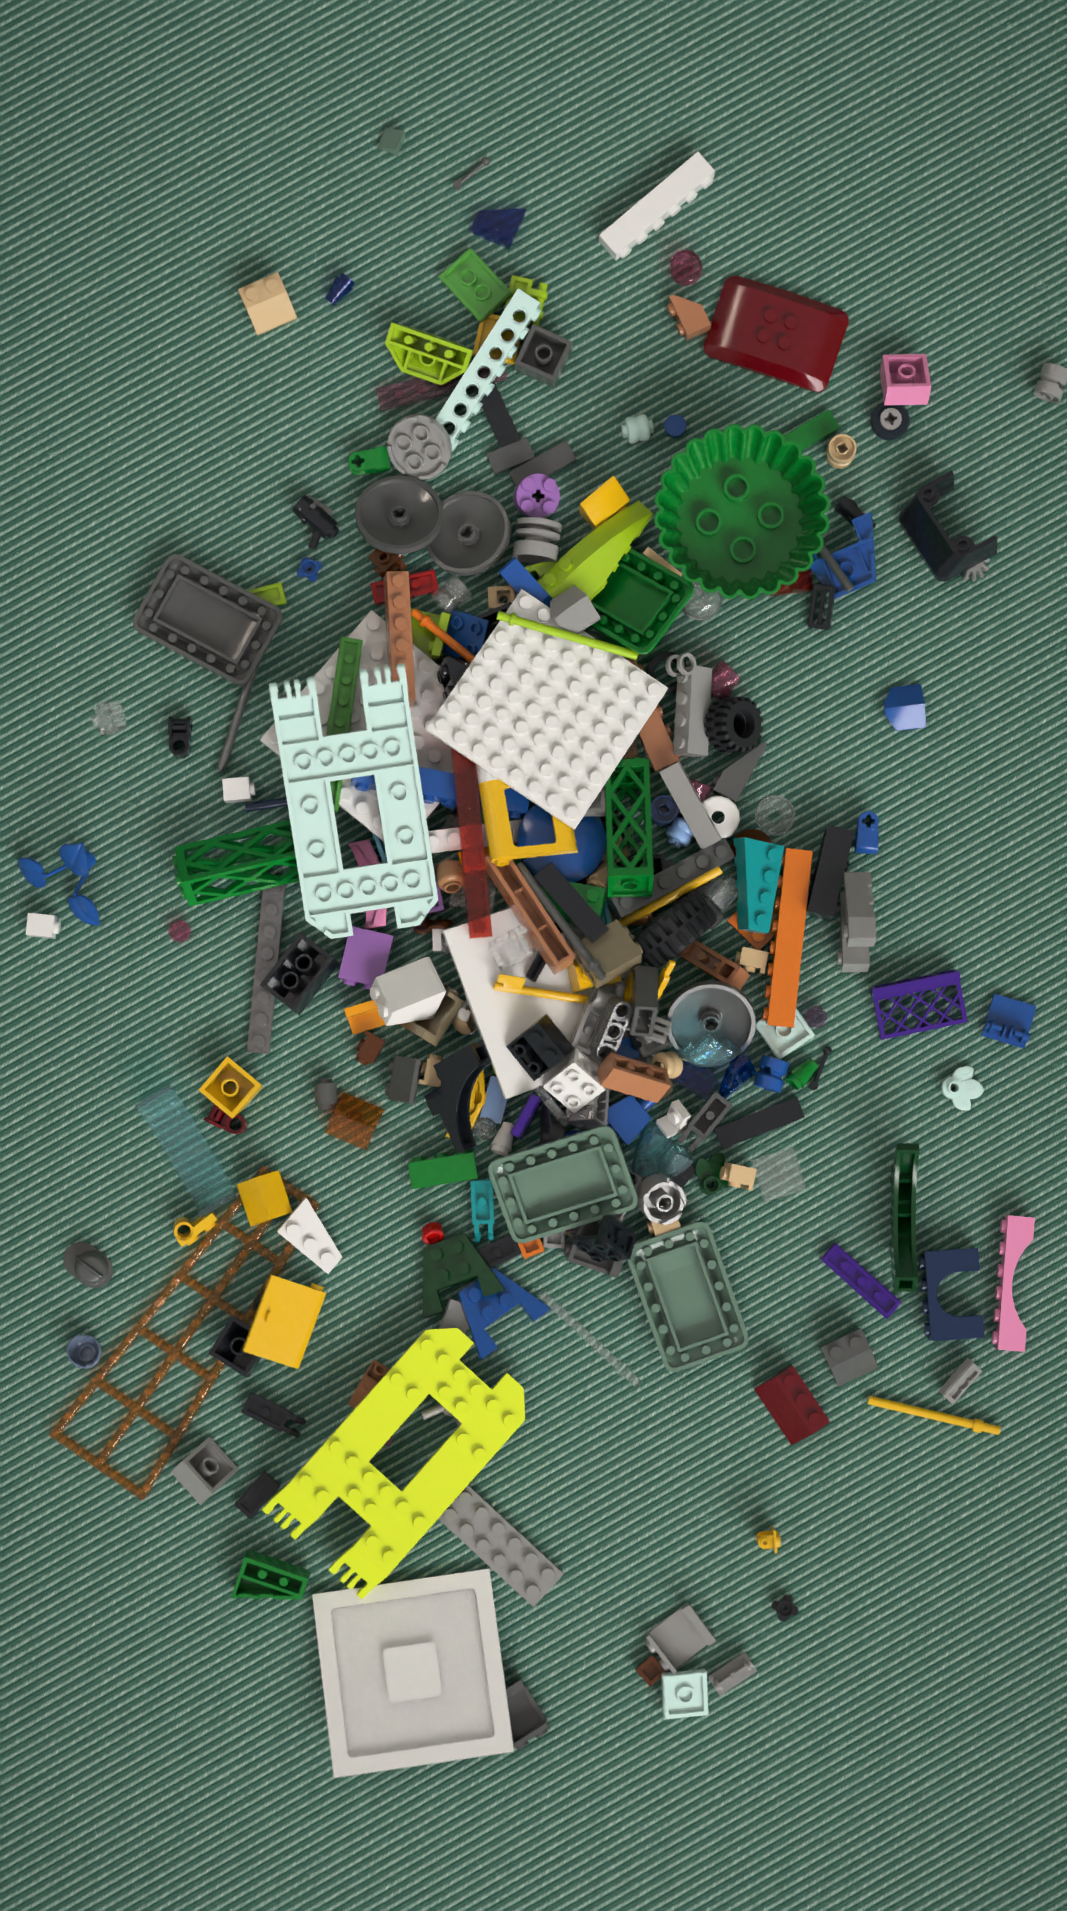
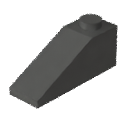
[711,742,767,804]

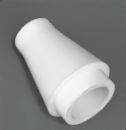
[491,1122,514,1156]

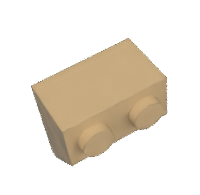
[238,272,297,336]

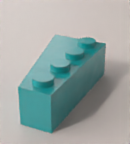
[733,837,784,934]

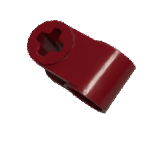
[203,1102,248,1135]

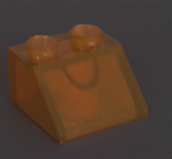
[325,1092,384,1150]

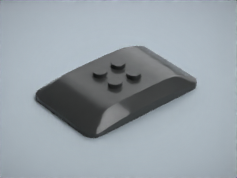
[133,554,283,685]

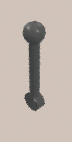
[453,157,490,190]

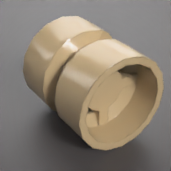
[826,434,857,469]

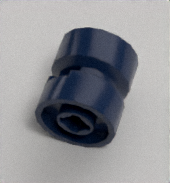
[651,795,678,827]

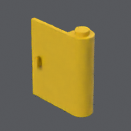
[242,1274,327,1369]

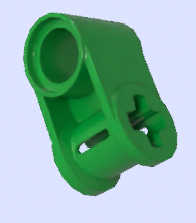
[348,446,391,476]

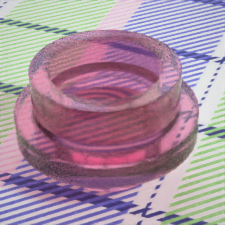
[169,920,191,942]

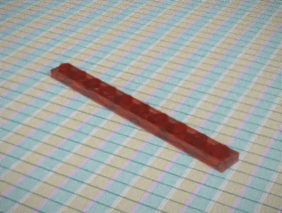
[451,747,492,939]

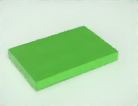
[438,247,513,323]

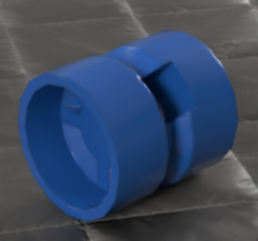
[753,1055,789,1093]

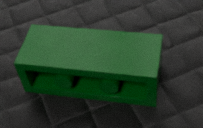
[408,1150,478,1189]

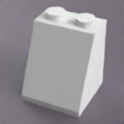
[370,957,446,1026]

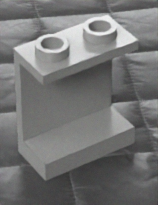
[645,1602,716,1674]

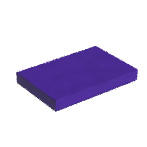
[511,1094,543,1140]

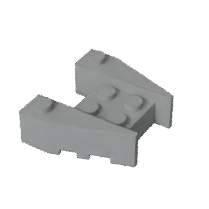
[837,872,876,972]

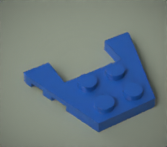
[810,512,877,599]
[458,1268,550,1360]

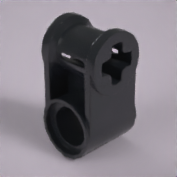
[168,716,192,759]

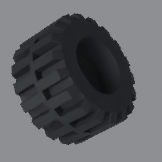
[704,696,763,753]

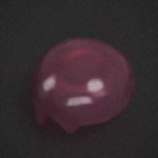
[670,249,703,286]

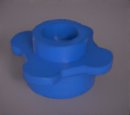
[297,557,322,582]

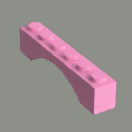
[992,1215,1035,1352]

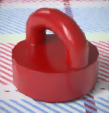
[421,1222,444,1245]

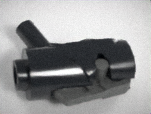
[292,495,340,550]

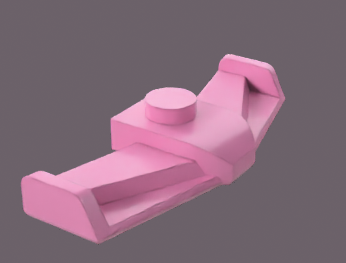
[348,839,387,930]

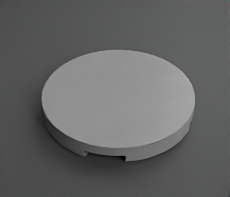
[387,414,452,480]

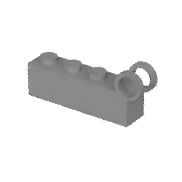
[665,653,712,757]

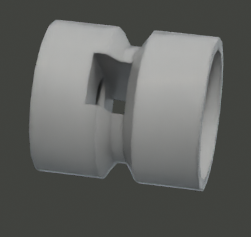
[1033,363,1067,403]

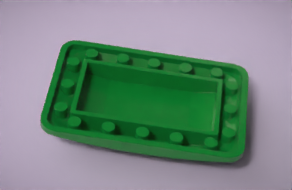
[590,548,694,655]

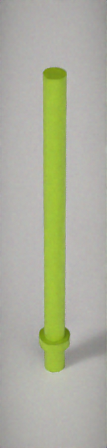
[496,611,638,660]

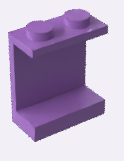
[338,926,394,990]

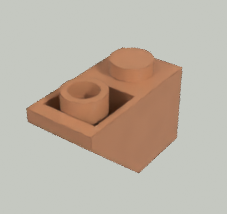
[667,295,711,341]
[348,1359,390,1408]

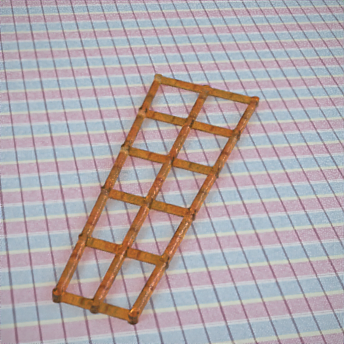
[50,1166,319,1500]

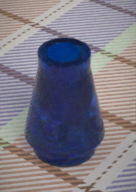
[325,272,355,306]

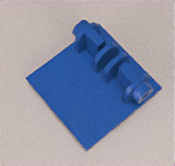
[442,610,489,659]
[982,994,1037,1048]

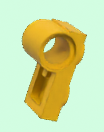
[173,1208,217,1247]

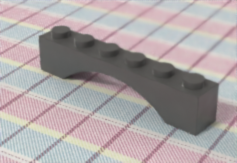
[607,838,735,921]

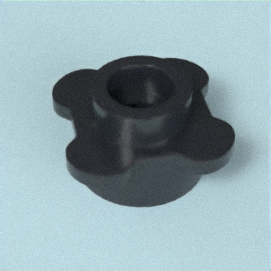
[772,1595,798,1621]

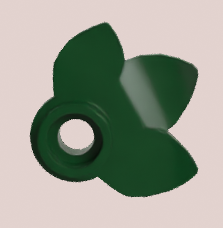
[695,1152,730,1195]

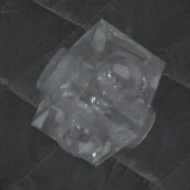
[91,700,126,735]

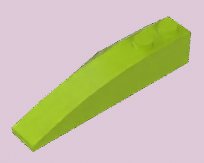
[537,501,654,601]

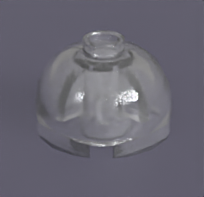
[681,581,722,621]

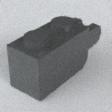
[677,1091,733,1153]

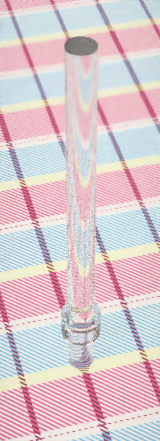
[538,1290,641,1387]

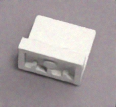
[543,1047,606,1113]

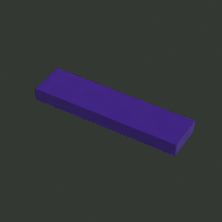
[820,1243,902,1319]

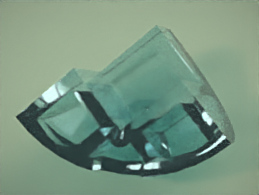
[678,1033,741,1067]
[632,1121,694,1181]

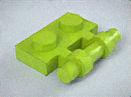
[504,275,548,326]

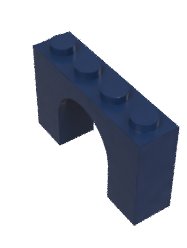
[919,1248,985,1341]

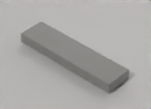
[659,761,722,850]

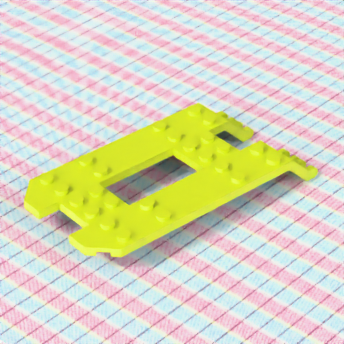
[262,1328,525,1600]

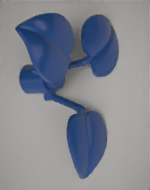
[17,842,101,926]

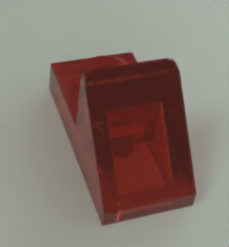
[770,569,813,597]

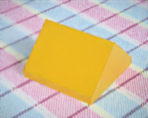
[236,1170,293,1227]

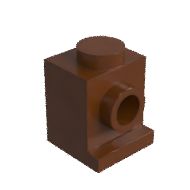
[355,1030,386,1066]

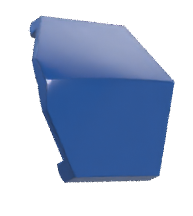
[884,684,926,731]

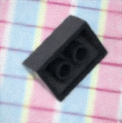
[260,932,340,1016]

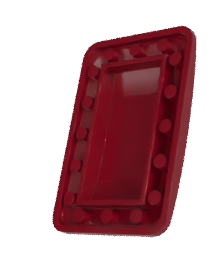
[703,276,849,393]

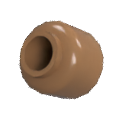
[435,859,466,893]

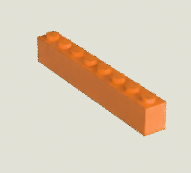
[762,848,813,1028]

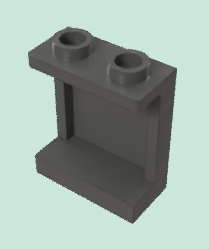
[563,1222,624,1278]
[505,1676,549,1750]

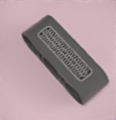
[590,996,632,1062]

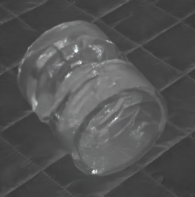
[431,574,472,614]

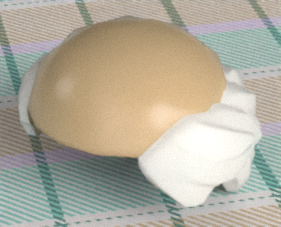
[452,1001,477,1035]

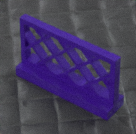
[869,969,968,1040]

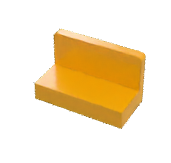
[344,1000,385,1035]

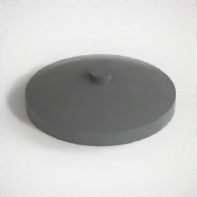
[355,476,443,554]
[426,491,511,576]
[666,980,756,1064]

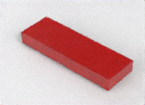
[370,569,439,606]

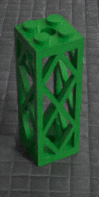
[605,757,653,897]
[172,820,299,907]

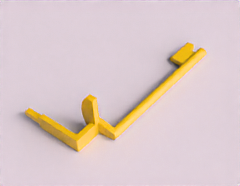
[493,960,675,1010]

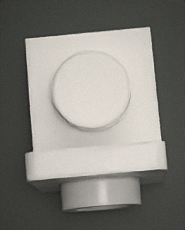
[656,1099,691,1138]

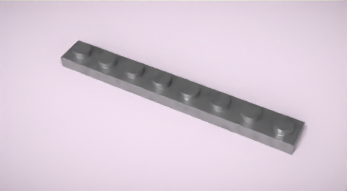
[247,884,286,1054]

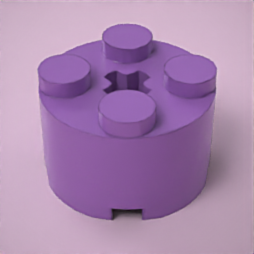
[513,474,560,518]

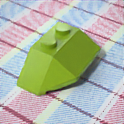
[385,322,473,385]

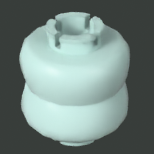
[621,414,654,444]

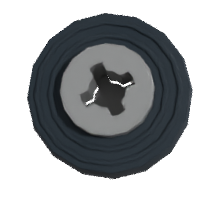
[870,402,910,441]

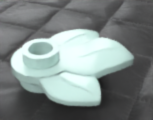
[941,1066,984,1110]

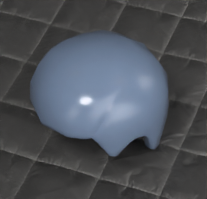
[66,1334,102,1369]

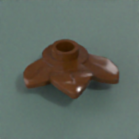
[412,916,453,934]

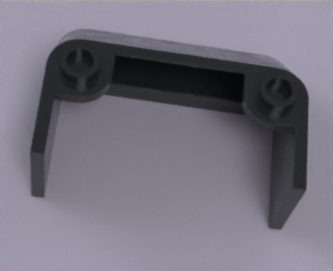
[899,470,997,582]

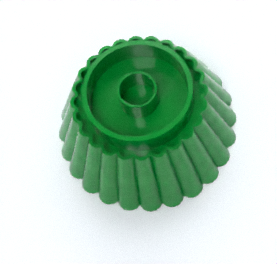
[654,424,830,599]

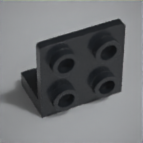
[570,1215,637,1263]

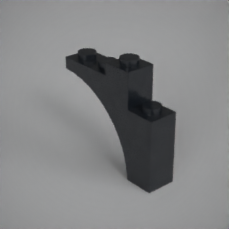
[424,1041,491,1153]

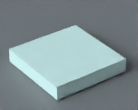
[756,1008,815,1060]
[661,1669,708,1719]

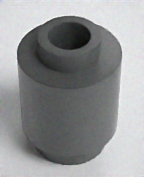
[314,1079,338,1111]

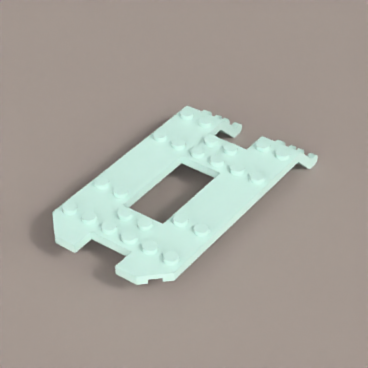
[269,663,438,939]

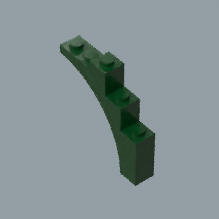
[890,1143,920,1292]

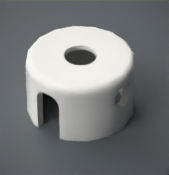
[702,796,740,840]

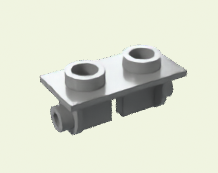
[708,1652,757,1696]

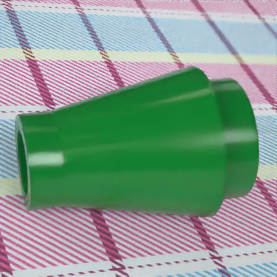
[786,1058,818,1090]

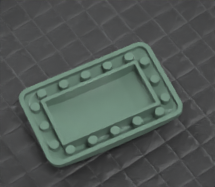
[488,1125,638,1243]
[627,1222,749,1372]

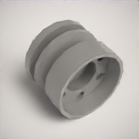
[512,517,562,564]

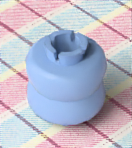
[666,816,694,848]

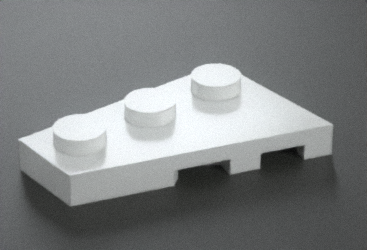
[277,1197,342,1274]

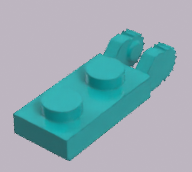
[470,1179,495,1242]

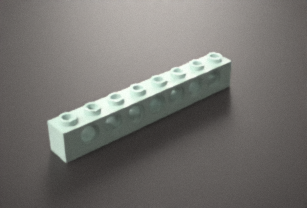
[436,289,542,452]

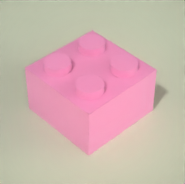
[880,354,931,405]

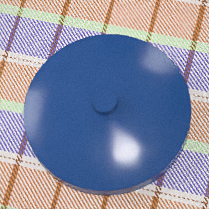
[517,804,606,883]

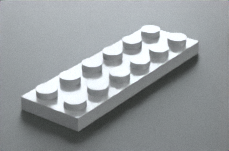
[438,1485,564,1607]

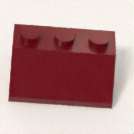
[754,1364,830,1445]

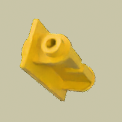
[756,1525,781,1553]

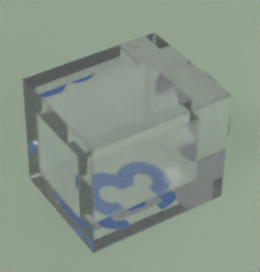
[702,875,738,912]

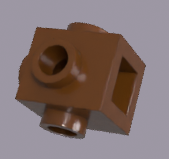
[368,549,407,578]

